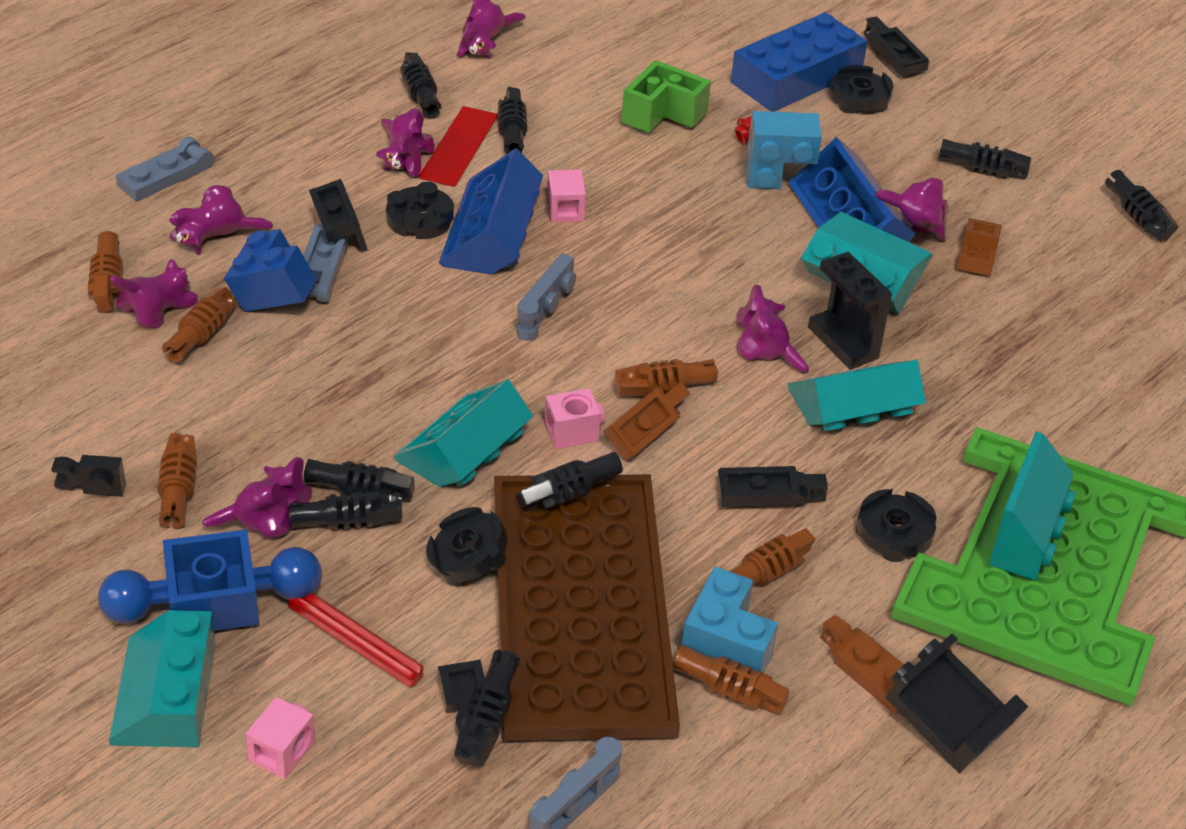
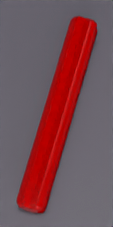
[288,593,424,687]

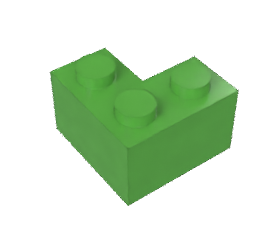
[621,60,711,133]

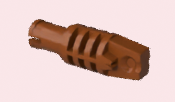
[88,231,123,313]
[162,286,237,363]
[614,359,718,396]
[157,433,197,528]
[730,528,816,586]
[673,644,789,715]

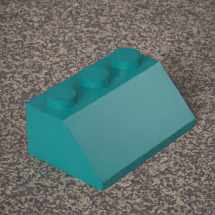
[801,212,933,315]
[788,359,926,431]
[393,379,534,487]
[989,431,1076,581]
[109,610,216,748]

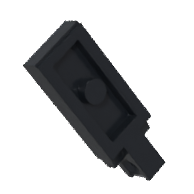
[864,16,929,76]
[717,466,828,507]

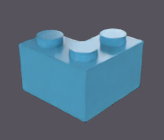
[745,111,822,189]
[682,566,778,673]

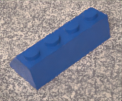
[788,137,916,242]
[439,148,543,275]

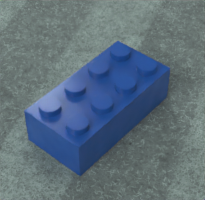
[731,12,868,112]

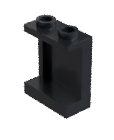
[808,251,892,370]
[885,634,1029,774]

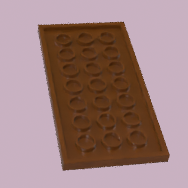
[494,474,680,741]

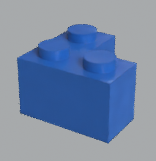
[224,229,317,312]

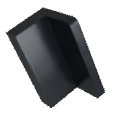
[309,179,368,252]

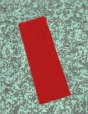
[418,106,498,187]

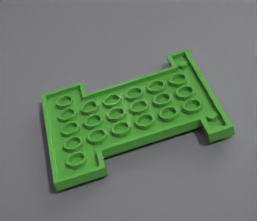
[891,427,1186,706]

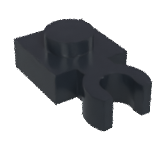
[51,455,126,497]
[437,660,485,736]

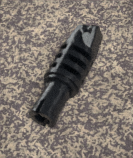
[400,52,441,118]
[498,86,528,154]
[938,138,1031,179]
[1105,170,1179,241]
[515,452,623,510]
[304,459,415,502]
[290,491,403,530]
[454,650,520,766]

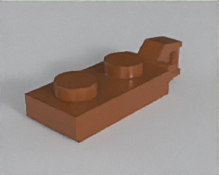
[603,382,690,461]
[820,615,904,714]

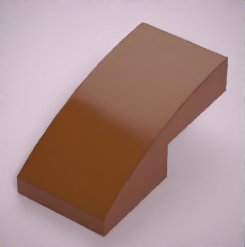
[957,218,1002,276]

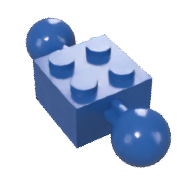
[98,529,322,631]

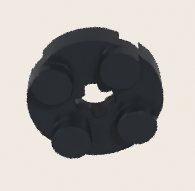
[829,65,894,114]
[386,182,454,239]
[856,489,937,562]
[426,507,508,586]

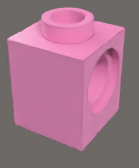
[547,169,586,222]
[544,388,605,449]
[245,697,315,779]

